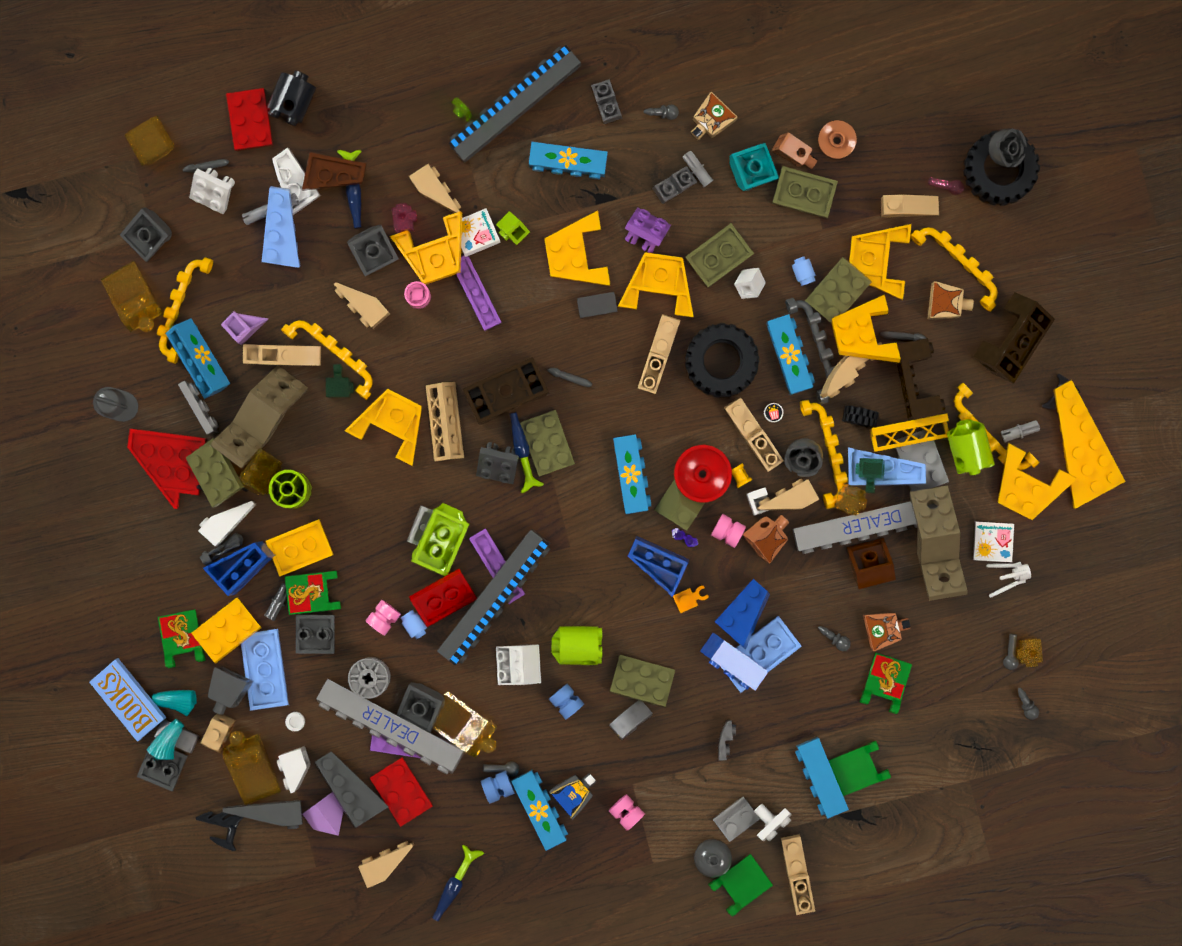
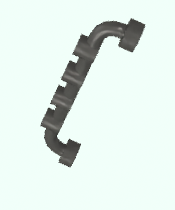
[785,298,835,405]

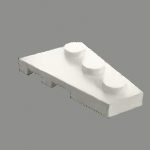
[272,148,321,215]

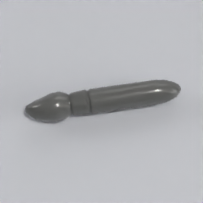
[183,159,229,173]
[879,331,926,341]
[547,368,592,387]

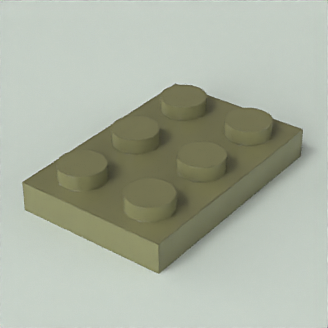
[772,166,838,219]
[685,223,754,288]
[805,257,872,323]
[520,410,575,477]
[186,438,244,507]
[610,655,675,708]

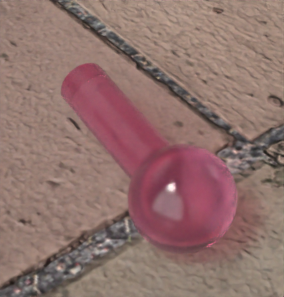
[928,177,964,195]

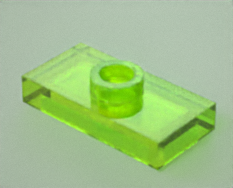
[452,97,472,121]

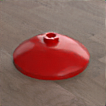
[674,445,732,503]

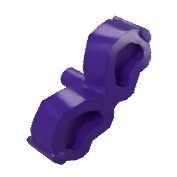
[672,528,698,547]

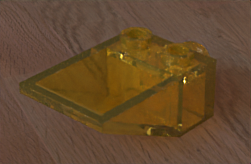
[101,261,163,332]
[433,691,497,758]
[223,731,281,805]

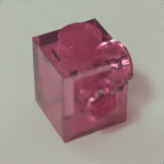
[392,203,417,233]

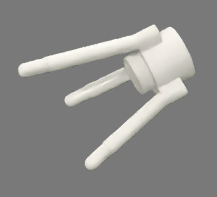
[986,562,1031,598]

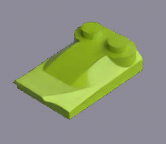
[411,503,469,577]

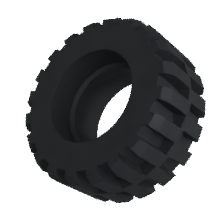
[963,130,1040,206]
[685,323,759,398]

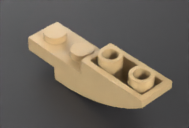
[638,314,680,394]
[820,342,882,398]
[243,344,321,366]
[724,397,784,472]
[781,834,815,915]

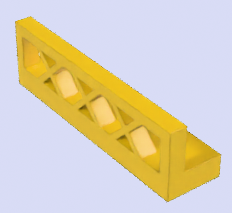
[870,414,949,452]

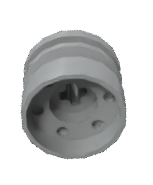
[348,657,391,699]

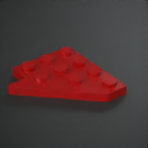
[127,429,207,509]

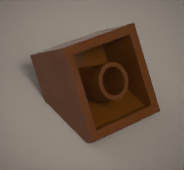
[847,538,896,589]

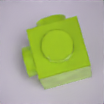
[496,211,530,245]

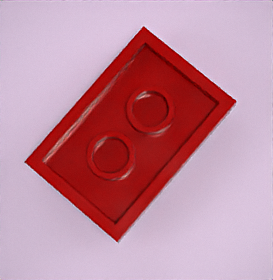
[226,88,273,151]
[409,569,477,627]
[370,757,433,827]

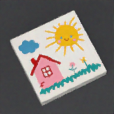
[461,208,501,257]
[973,522,1014,562]

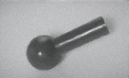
[1003,634,1019,670]
[483,761,519,777]

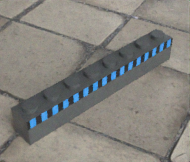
[449,45,581,163]
[437,529,551,665]

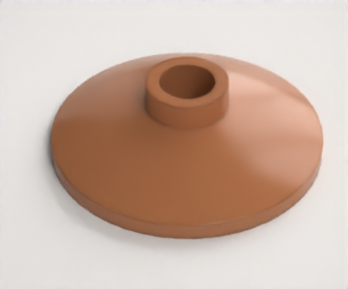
[818,120,857,159]

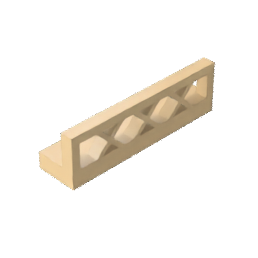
[426,382,464,461]

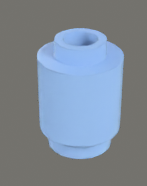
[792,256,816,286]
[401,610,427,639]

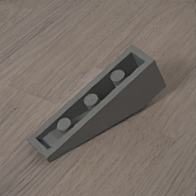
[223,800,303,829]

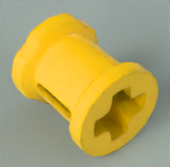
[732,463,752,488]

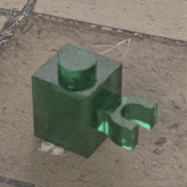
[326,364,354,398]
[856,458,885,493]

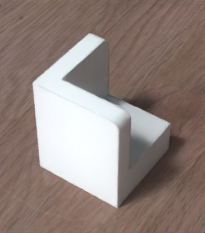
[734,268,765,299]
[746,487,769,516]

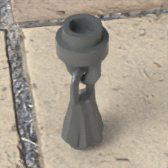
[200,533,243,566]

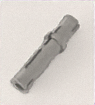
[242,193,299,225]

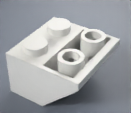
[496,645,541,685]
[277,746,311,793]

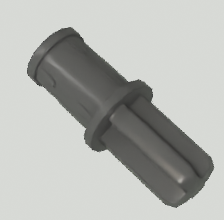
[264,583,287,621]

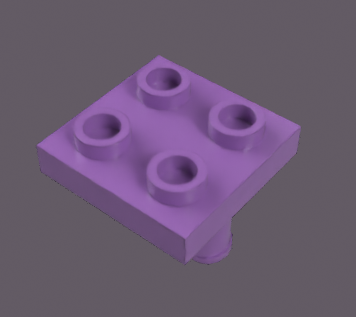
[625,207,671,253]

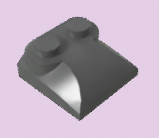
[120,207,172,262]
[347,224,399,276]
[397,682,445,733]

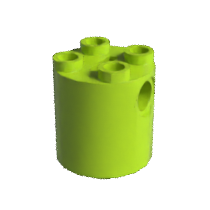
[947,419,995,475]
[269,470,312,509]
[552,626,602,665]

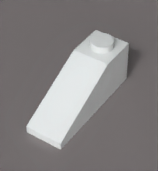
[198,501,256,547]

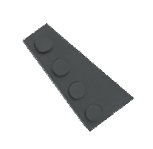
[314,752,389,828]

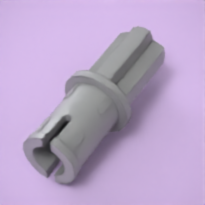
[683,151,713,187]
[1001,420,1040,443]

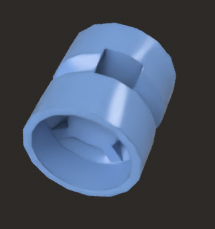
[549,683,584,720]
[481,771,515,804]

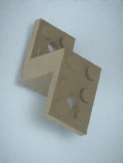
[211,365,308,468]
[910,486,968,601]

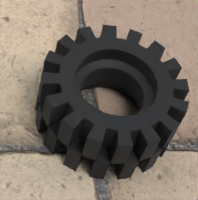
[842,406,879,428]

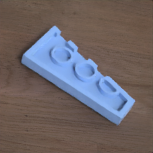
[262,186,300,268]
[848,447,926,486]

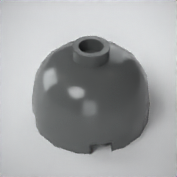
[988,128,1027,167]
[784,438,823,477]
[694,839,732,878]

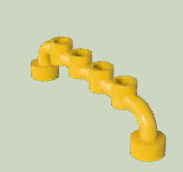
[910,227,998,312]
[157,257,213,364]
[281,320,373,400]
[954,382,1039,470]
[800,400,848,509]

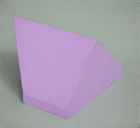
[221,311,268,345]
[302,792,344,836]

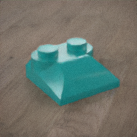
[729,143,779,191]

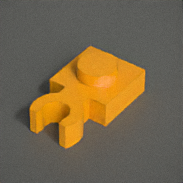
[673,586,709,613]

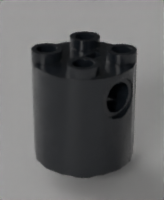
[266,70,316,126]

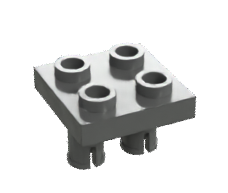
[476,442,519,484]
[296,615,335,654]
[137,741,188,791]

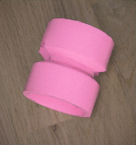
[404,281,431,309]
[711,514,746,548]
[365,600,401,636]
[609,794,645,831]

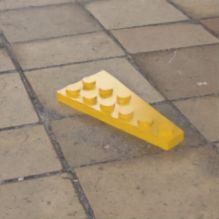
[1053,380,1126,509]

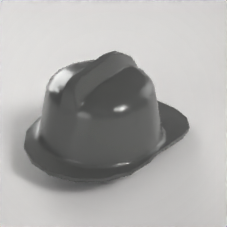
[93,387,138,422]

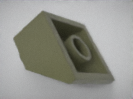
[654,479,705,531]

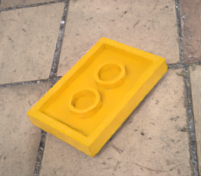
[266,519,334,577]
[192,598,261,664]

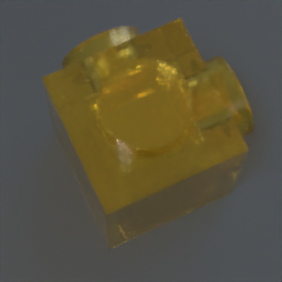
[835,484,867,515]
[1016,639,1043,667]

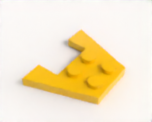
[390,211,462,285]
[544,211,610,286]
[849,224,911,300]
[618,252,694,318]
[831,295,901,363]
[345,389,422,466]
[997,443,1077,520]

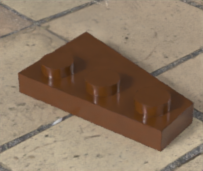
[302,153,366,191]

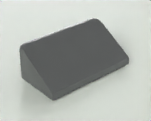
[577,292,618,318]

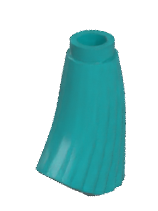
[152,690,197,716]
[147,719,185,760]

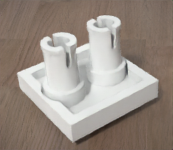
[189,168,235,214]
[754,804,792,841]

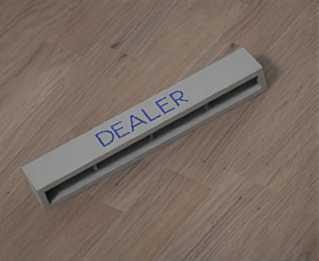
[792,501,938,554]
[316,679,464,774]

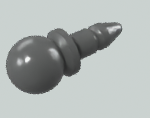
[643,105,679,120]
[818,626,851,651]
[1018,688,1039,720]

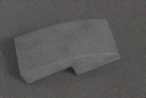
[591,79,622,124]
[652,166,697,204]
[609,700,653,740]
[154,719,200,753]
[718,720,736,761]

